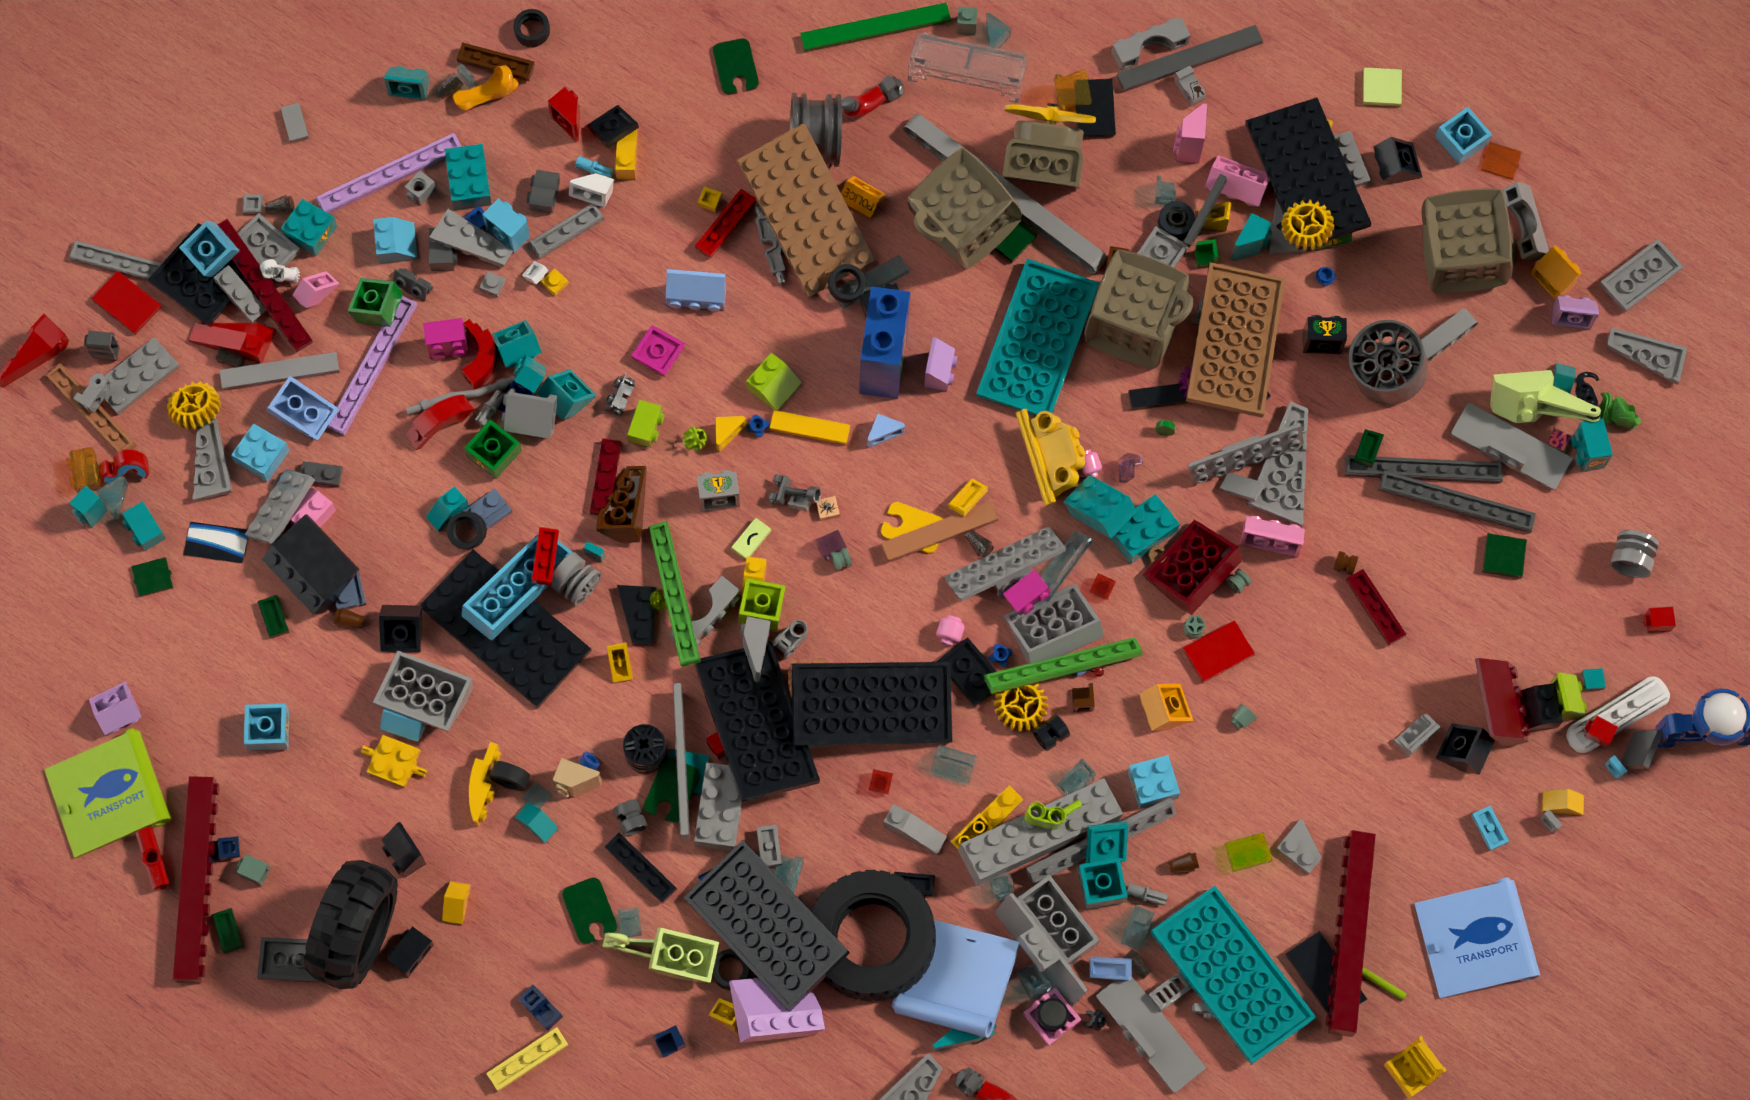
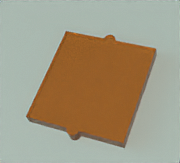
[1481,142,1521,180]

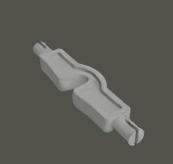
[754,205,786,285]

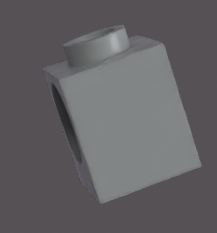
[405,171,436,205]

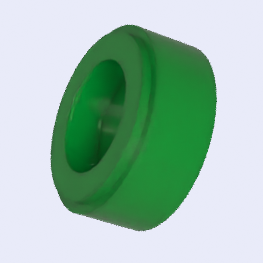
[1155,420,1175,436]

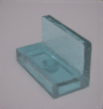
[930,745,977,785]
[775,855,804,894]

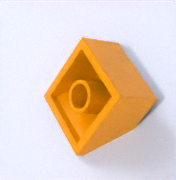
[1139,684,1194,731]

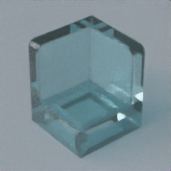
[1155,176,1176,205]
[617,907,642,937]

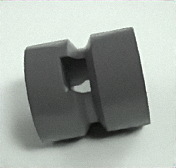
[613,799,648,837]

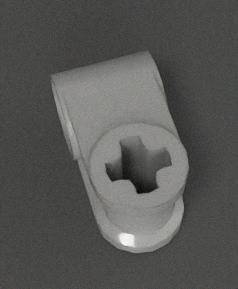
[772,620,808,659]

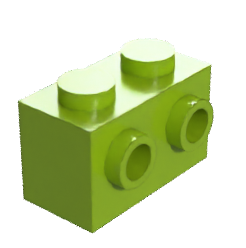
[627,400,665,448]

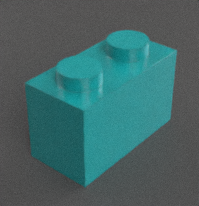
[514,355,547,393]
[69,485,108,527]
[122,501,166,551]

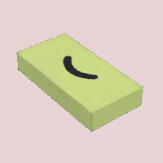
[731,518,771,560]

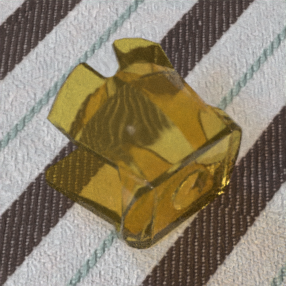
[1054,69,1092,111]

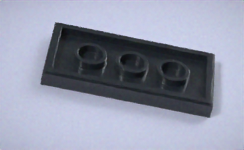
[1285,931,1367,1014]

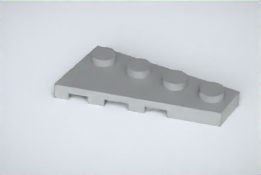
[428,209,514,268]
[1606,327,1687,385]
[193,418,233,502]

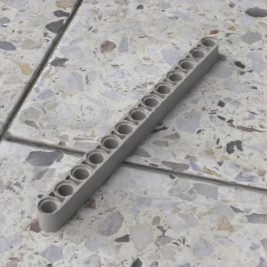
[903,114,1108,274]

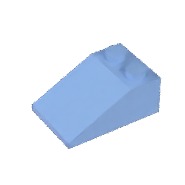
[266,376,339,441]

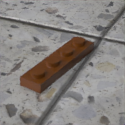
[457,42,535,81]

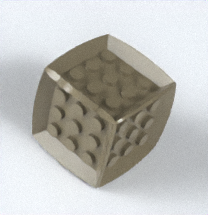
[908,148,1022,269]
[1421,189,1517,293]
[1085,249,1193,369]

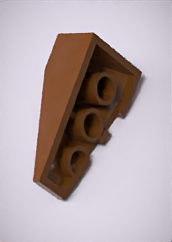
[596,466,647,543]

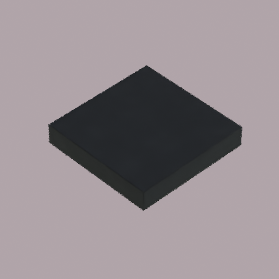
[587,105,639,148]

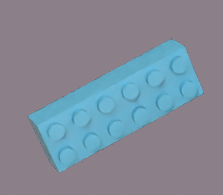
[462,533,572,641]

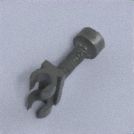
[767,474,821,505]

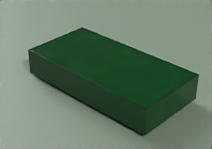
[1354,429,1384,468]
[258,595,289,639]
[212,908,244,954]

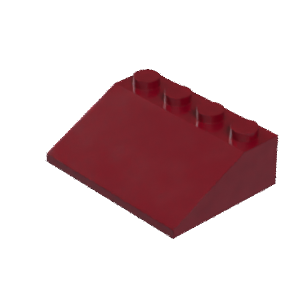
[1143,519,1243,615]
[1475,658,1530,748]

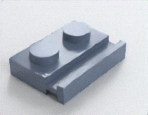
[463,489,512,531]
[335,566,367,609]

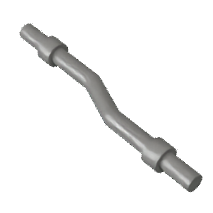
[406,376,517,415]

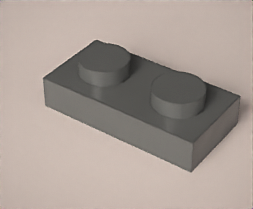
[301,461,343,487]

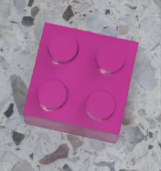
[423,318,469,360]

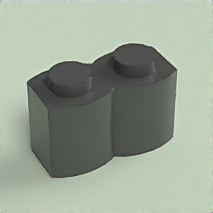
[527,170,560,213]
[84,330,120,361]

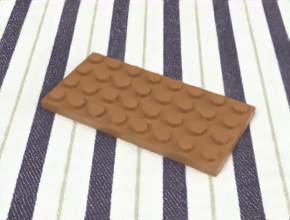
[736,123,875,297]
[1186,262,1285,418]

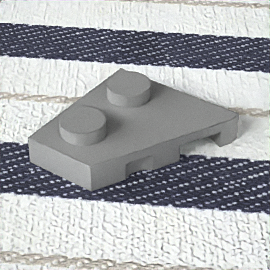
[1276,818,1322,875]

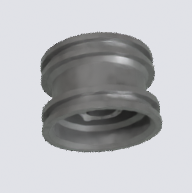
[789,93,842,167]

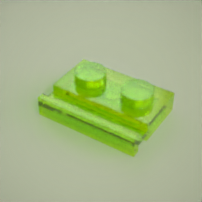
[1224,832,1273,872]

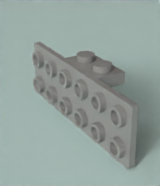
[1450,403,1572,491]
[1188,423,1304,484]
[944,527,1066,601]
[995,893,1087,1008]
[1096,977,1206,1093]

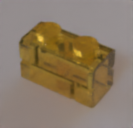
[67,447,101,493]

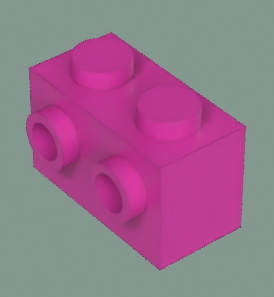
[1003,569,1052,616]

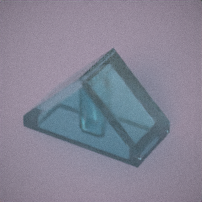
[986,13,1011,56]
[97,476,129,520]
[1057,758,1096,795]
[1121,905,1154,951]
[1017,963,1051,1001]

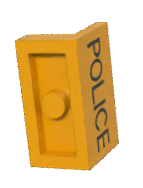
[841,176,886,218]

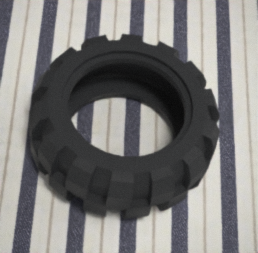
[304,860,398,989]

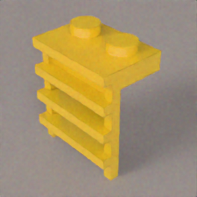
[1384,1036,1446,1099]

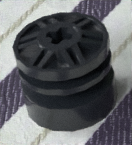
[623,724,667,774]

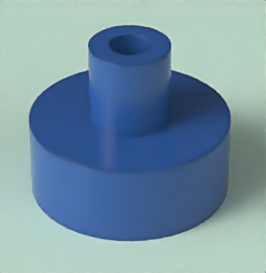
[579,752,600,770]

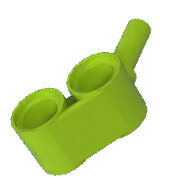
[1024,800,1082,830]

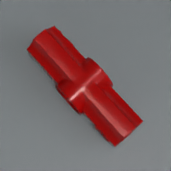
[135,827,170,891]

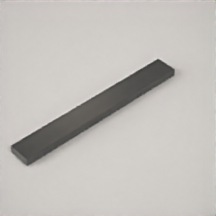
[1117,25,1263,92]
[1345,455,1503,483]
[1378,471,1536,533]

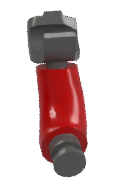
[842,75,904,118]
[955,1067,1017,1100]

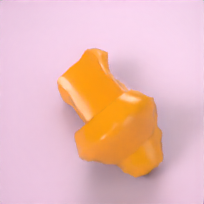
[452,65,518,111]

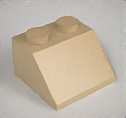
[552,758,602,798]

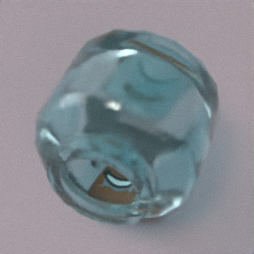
[986,872,1015,902]

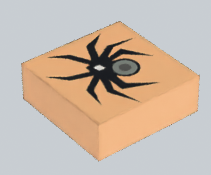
[816,496,840,521]

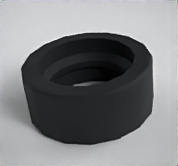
[513,9,550,47]
[828,264,866,303]
[447,511,487,549]
[489,761,530,791]
[712,949,751,990]

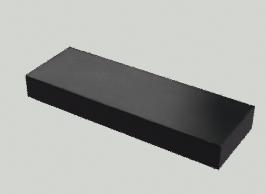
[1128,384,1189,410]

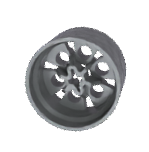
[1349,320,1428,405]

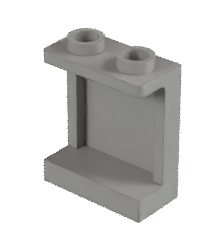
[501,388,558,439]

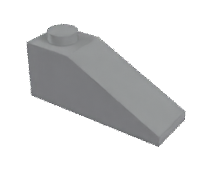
[740,616,771,682]
[883,804,947,855]

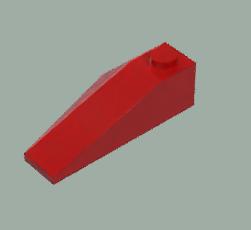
[0,313,69,388]
[189,323,276,364]

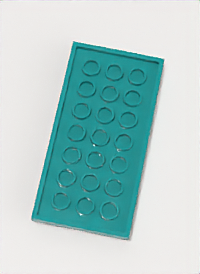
[976,258,1100,417]
[1150,886,1316,1065]

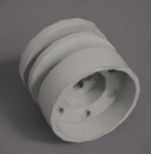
[1610,530,1659,578]
[550,552,602,606]

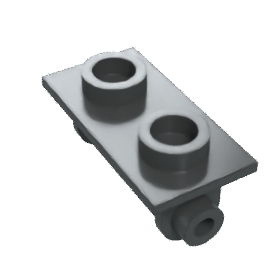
[393,268,433,302]
[605,373,635,415]

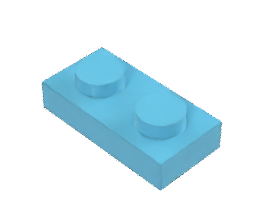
[1471,806,1509,851]

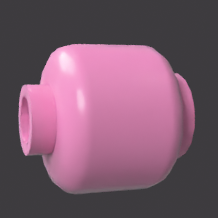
[1077,449,1102,477]
[936,615,965,646]

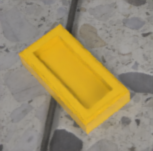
[948,478,988,517]

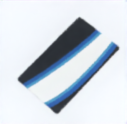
[183,522,248,563]

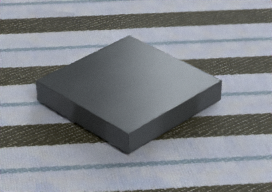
[1621,730,1663,770]

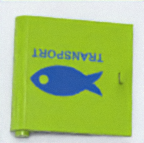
[44,728,171,858]

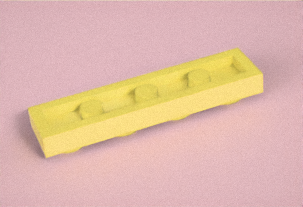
[486,1027,569,1092]

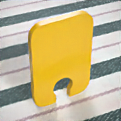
[881,502,943,554]

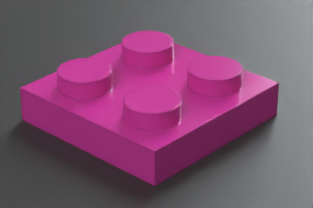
[631,325,685,377]

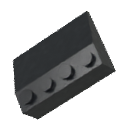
[262,514,360,615]

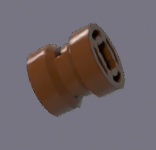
[1333,551,1358,575]

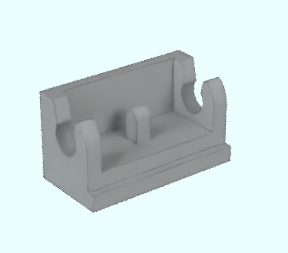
[1393,714,1441,758]

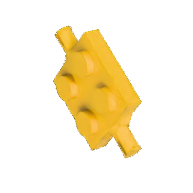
[361,735,428,788]

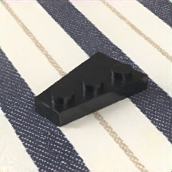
[617,585,657,646]

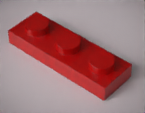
[531,527,559,586]

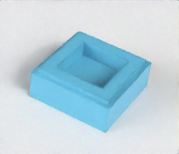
[1605,755,1627,780]

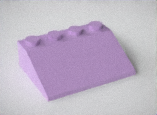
[729,978,825,1043]

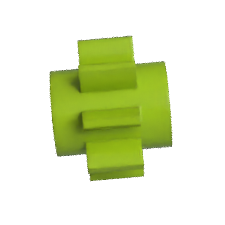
[682,426,707,452]

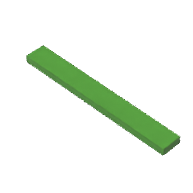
[648,521,701,667]
[985,637,1142,694]

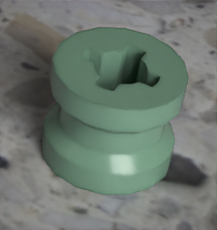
[830,548,852,571]
[1226,569,1251,594]
[1184,615,1205,639]

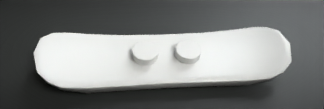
[1566,676,1670,753]

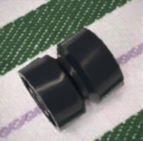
[1032,714,1070,751]

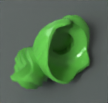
[1599,392,1641,430]

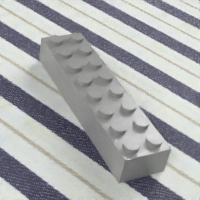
[958,779,1123,886]

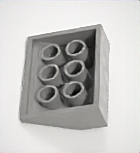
[1004,584,1104,664]
[373,651,473,732]

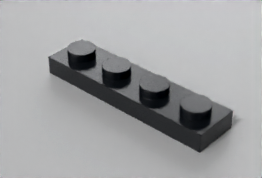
[605,832,677,904]

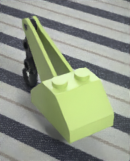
[1490,370,1601,423]

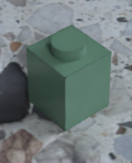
[957,6,977,35]
[236,854,271,887]

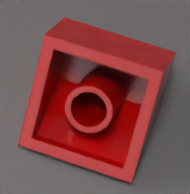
[548,87,580,142]

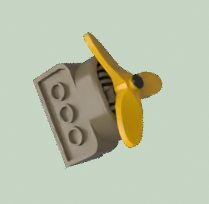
[1002,103,1096,189]

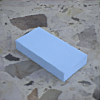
[1090,956,1132,981]

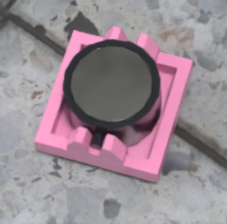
[1023,988,1081,1046]

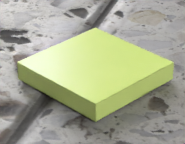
[1363,68,1402,107]

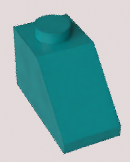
[426,486,469,532]

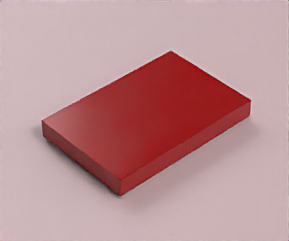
[91,271,162,335]
[1183,620,1255,683]

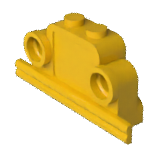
[1015,409,1085,506]

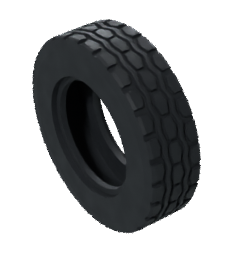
[811,870,936,1002]

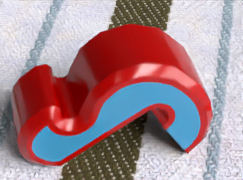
[100,449,149,485]

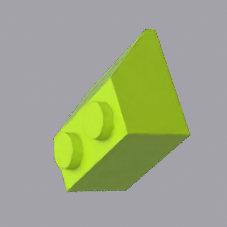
[746,353,802,411]
[738,578,786,631]
[1549,672,1587,721]

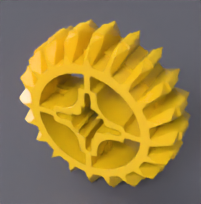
[1281,199,1334,250]
[167,381,221,430]
[994,683,1048,732]

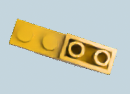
[469,742,501,827]
[951,785,1024,849]

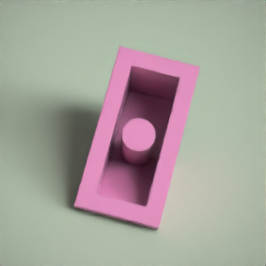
[293,271,340,308]

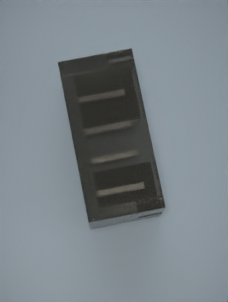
[216,348,245,368]

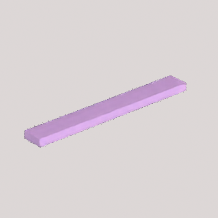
[316,133,462,213]
[327,296,417,436]

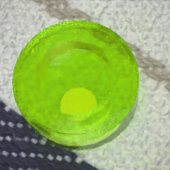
[650,589,667,610]

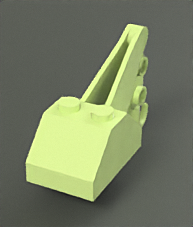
[602,928,719,983]

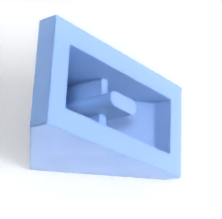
[868,414,905,448]

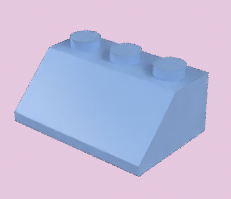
[666,269,726,312]

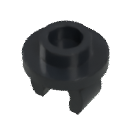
[1084,1010,1106,1031]

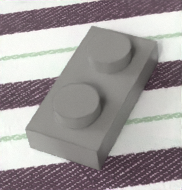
[757,825,782,868]

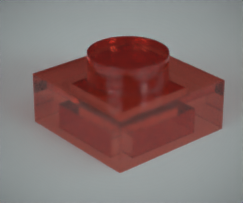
[1089,573,1116,601]
[869,769,893,795]

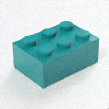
[445,144,492,210]
[1063,475,1137,539]
[1111,494,1180,564]

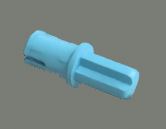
[575,156,614,178]

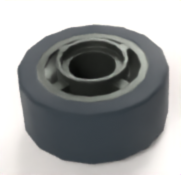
[1158,201,1195,240]

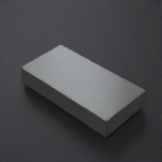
[280,103,309,143]
[1220,472,1264,502]

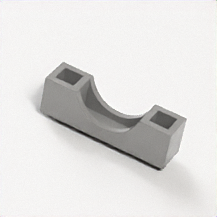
[1111,17,1191,71]
[1503,182,1549,262]
[669,576,741,647]

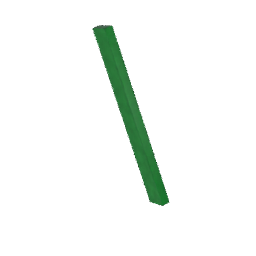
[800,2,951,52]

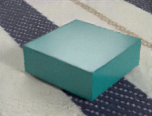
[583,542,605,562]
[1582,668,1606,691]

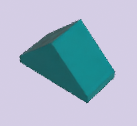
[1553,363,1575,394]
[514,802,559,843]

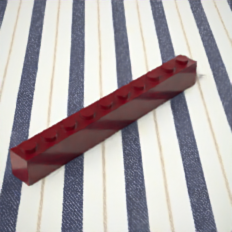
[173,776,220,983]
[1325,830,1376,1037]

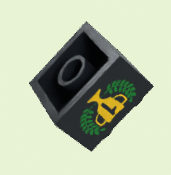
[1302,315,1347,354]

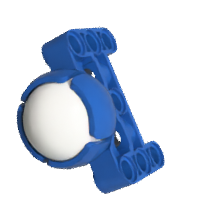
[1655,688,1750,748]

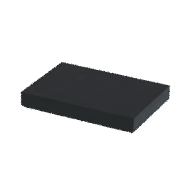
[1074,78,1116,137]
[937,637,997,708]

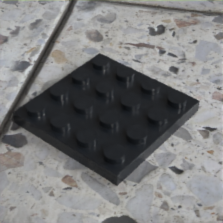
[148,223,248,326]

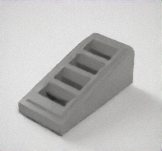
[1148,971,1192,1012]

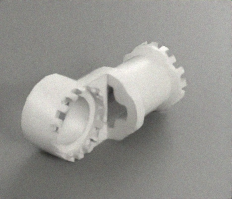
[260,259,300,284]

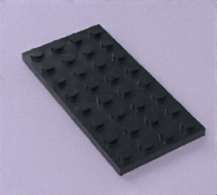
[1245,97,1372,250]
[419,549,592,709]
[694,641,820,803]
[792,662,952,745]
[684,840,850,1012]

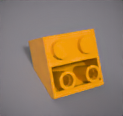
[1531,245,1581,300]

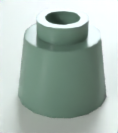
[1231,703,1257,730]

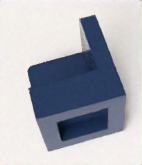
[654,1025,686,1057]

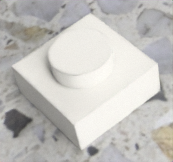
[522,261,549,284]

